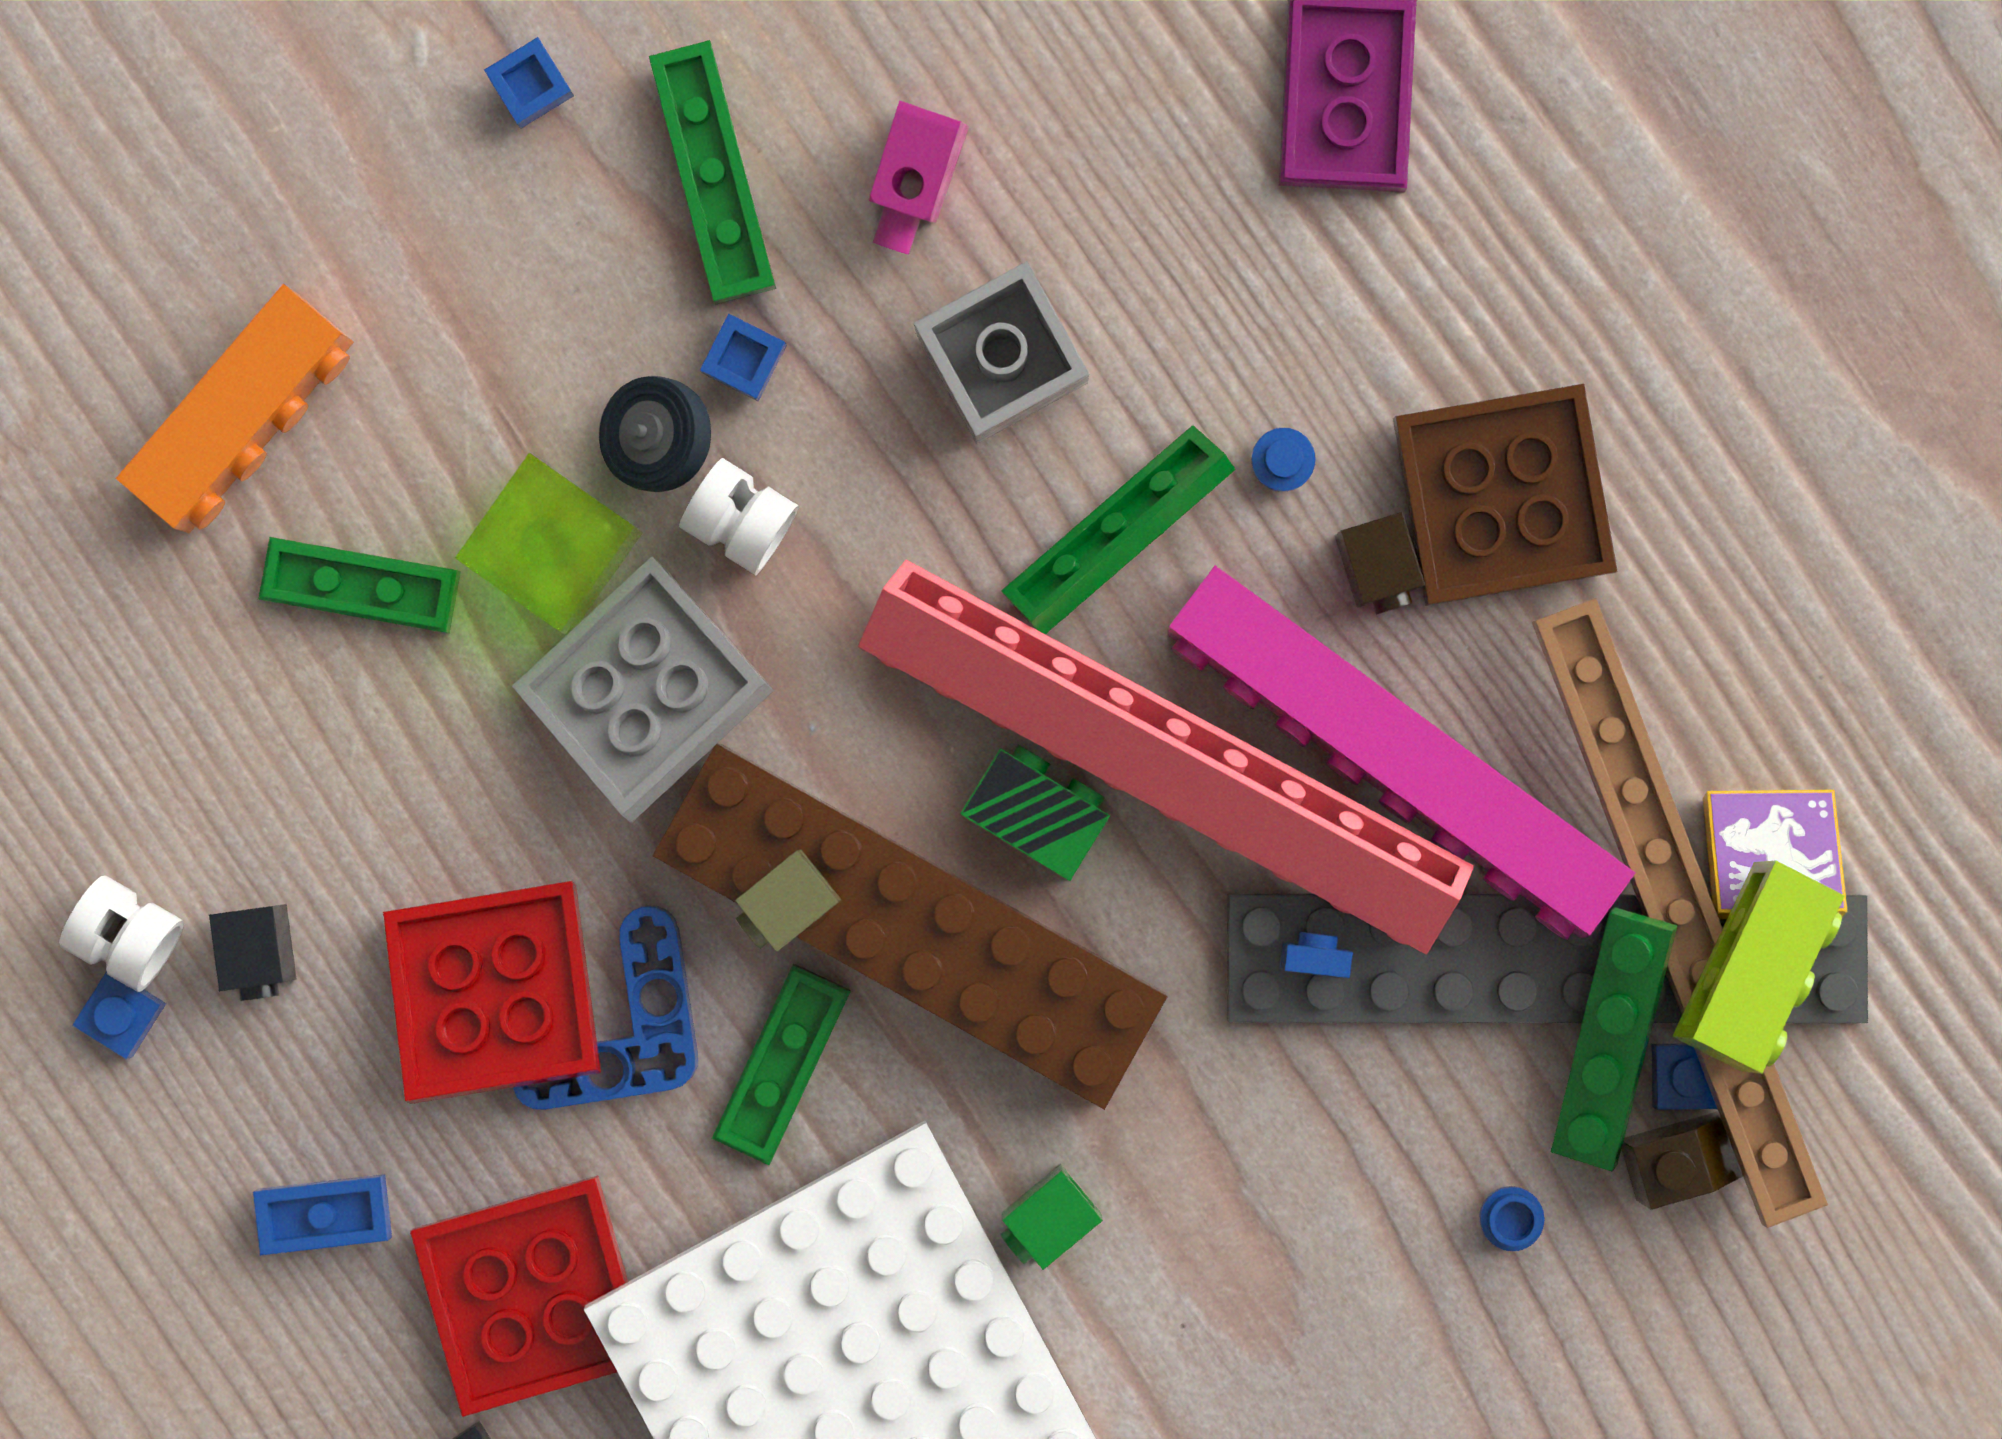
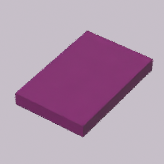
[1279,0,1417,192]

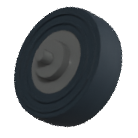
[599,376,711,492]

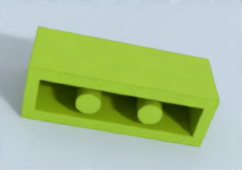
[1672,860,1845,1074]

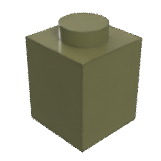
[735,850,842,952]

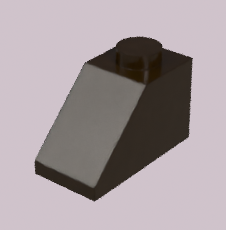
[1622,1111,1743,1210]

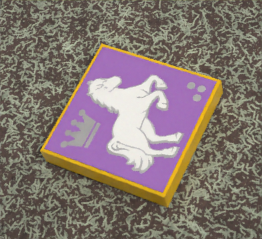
[1703,790,1847,919]

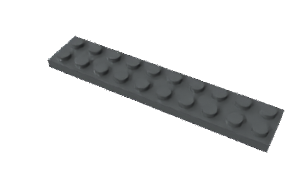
[1227,894,1868,1023]

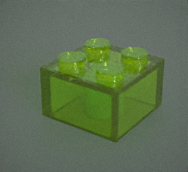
[455,453,643,635]

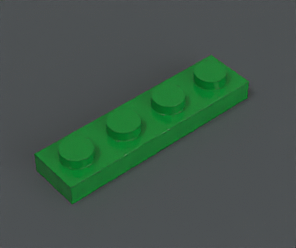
[649,40,777,305]
[1001,425,1236,634]
[1551,907,1678,1172]

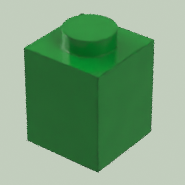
[1000,1164,1103,1270]

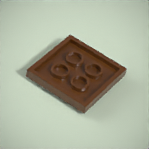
[1393,384,1618,606]

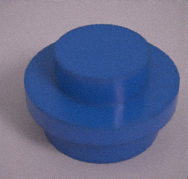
[1251,428,1315,492]
[1479,1186,1545,1251]

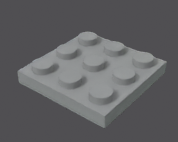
[512,556,774,823]

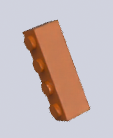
[115,284,354,534]

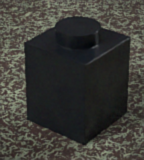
[209,904,297,1001]

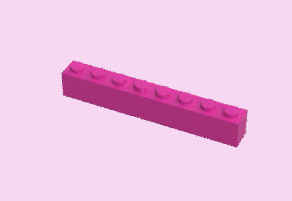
[1168,565,1636,940]

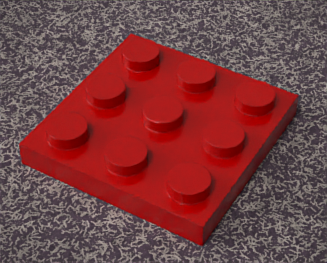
[383,881,601,1104]
[410,1175,628,1417]

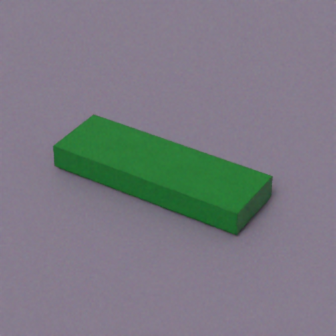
[258,537,461,634]
[711,964,851,1165]

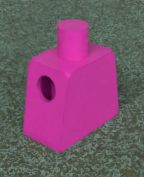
[869,100,969,255]

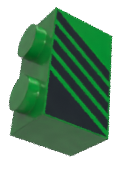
[960,744,1110,881]

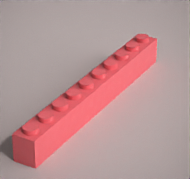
[858,560,1474,955]

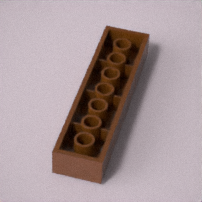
[653,743,1168,1110]

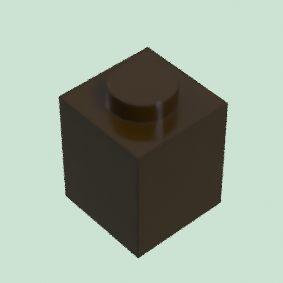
[1335,512,1425,615]

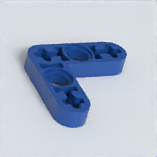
[513,906,698,1110]

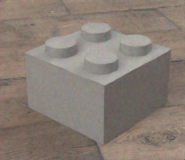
[914,261,1089,444]

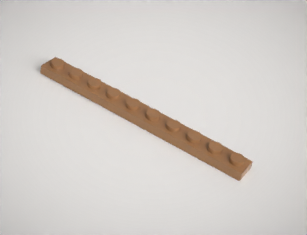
[1532,598,1828,1228]

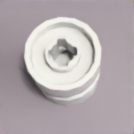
[679,458,799,575]
[59,876,184,992]

